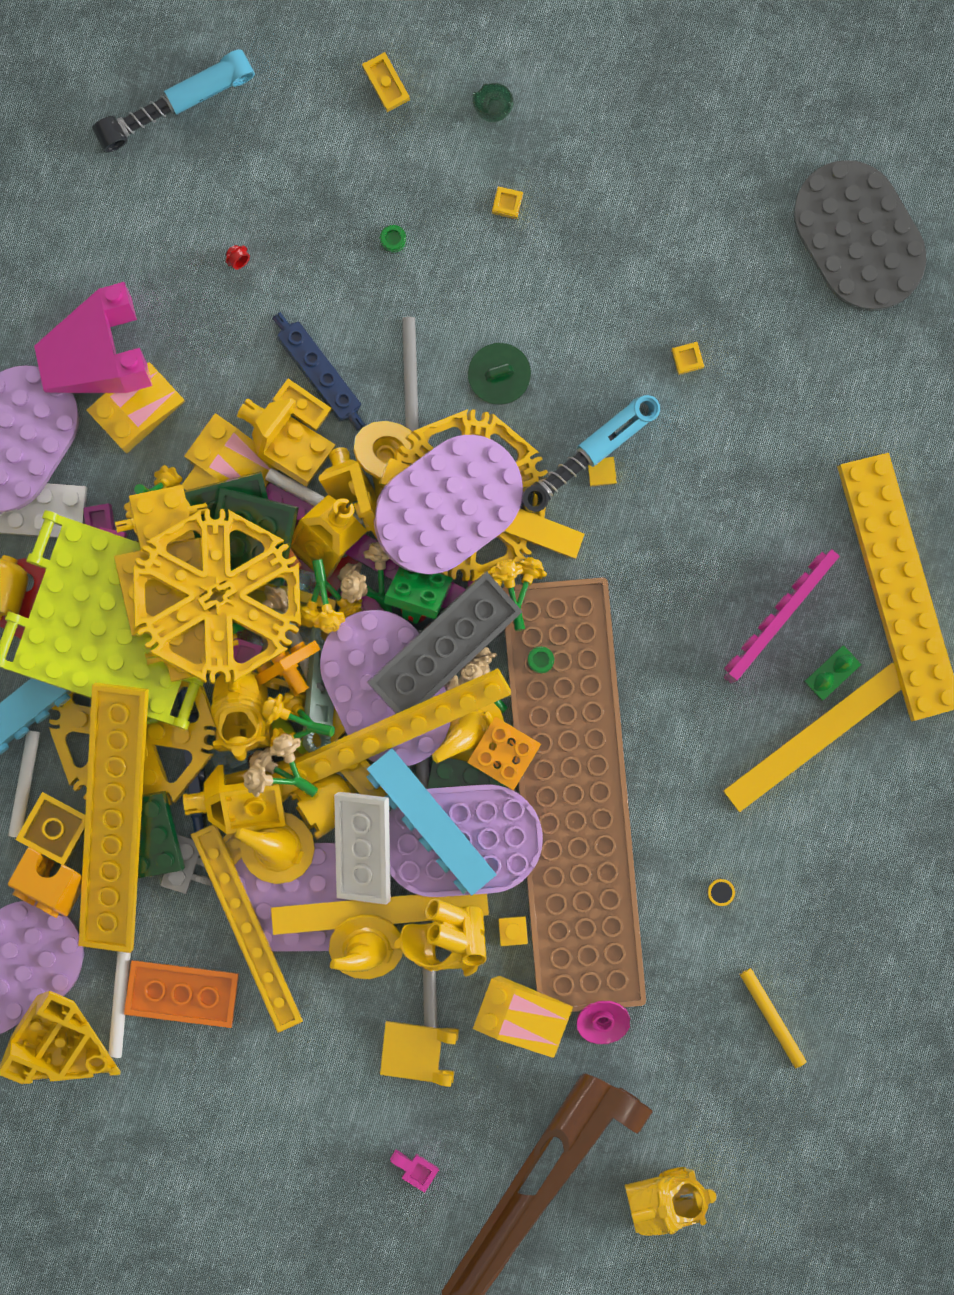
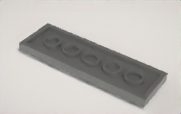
[367,572,523,714]

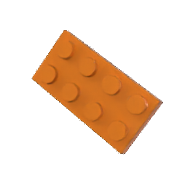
[124,960,239,1028]

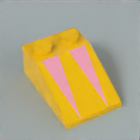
[87,362,185,454]
[184,413,278,488]
[473,976,573,1058]

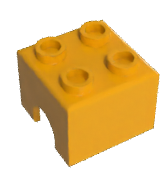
[8,848,82,918]

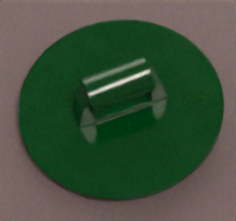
[468,343,531,405]

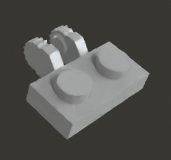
[160,835,212,894]

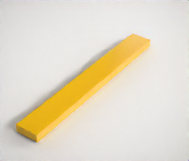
[379,458,584,559]
[723,662,901,812]
[191,824,303,1033]
[271,894,489,935]

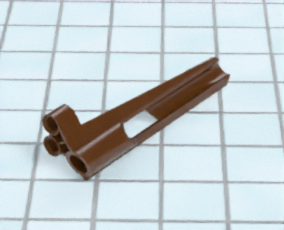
[442,1073,653,1295]

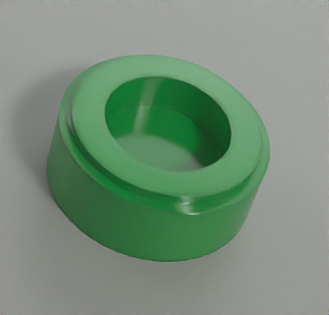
[380,225,406,253]
[527,646,554,674]

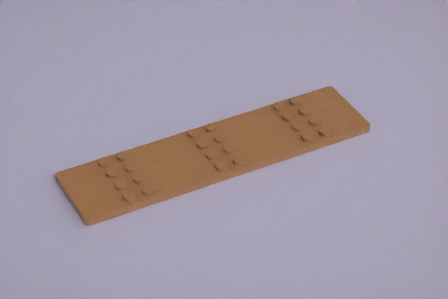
[502,577,646,1012]

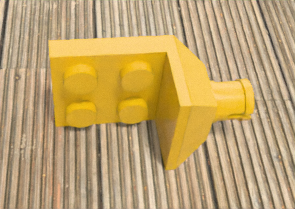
[237,398,336,487]
[318,447,378,540]
[291,494,367,579]
[183,765,286,834]

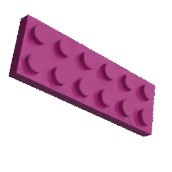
[724,549,840,684]

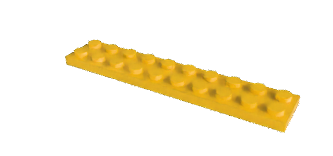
[837,453,954,722]
[78,683,149,953]

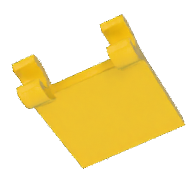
[380,1021,459,1087]

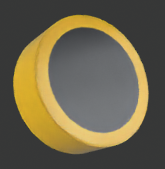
[707,879,735,906]

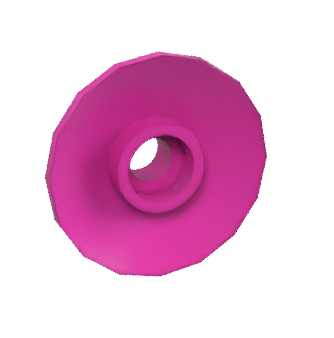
[577,1001,630,1044]

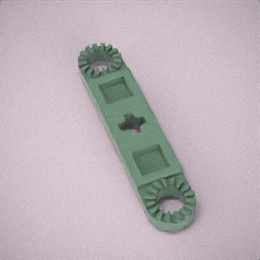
[302,626,334,753]

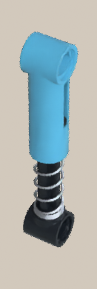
[92,49,255,153]
[520,395,660,513]

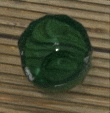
[473,83,514,122]

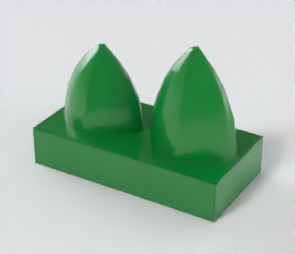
[804,645,862,701]

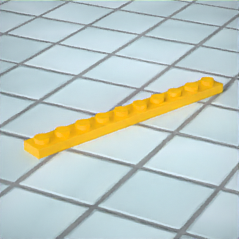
[265,668,511,796]

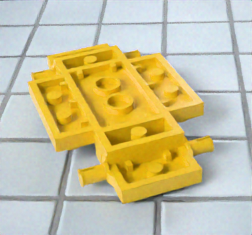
[114,485,239,682]

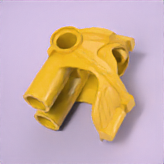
[211,671,273,761]
[394,898,486,977]
[625,1167,716,1236]

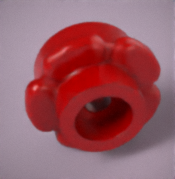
[225,245,250,270]

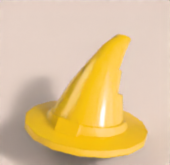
[353,421,418,500]
[432,703,504,763]
[235,812,315,884]
[329,915,403,979]

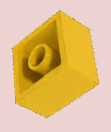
[15,792,85,865]

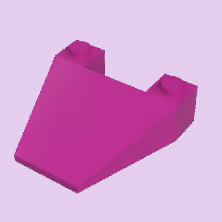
[34,282,152,393]

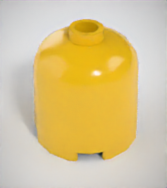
[0,555,28,620]
[289,773,358,839]

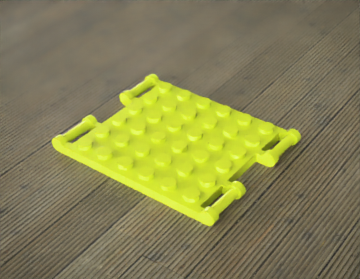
[0,510,204,730]

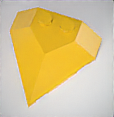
[0,991,120,1084]

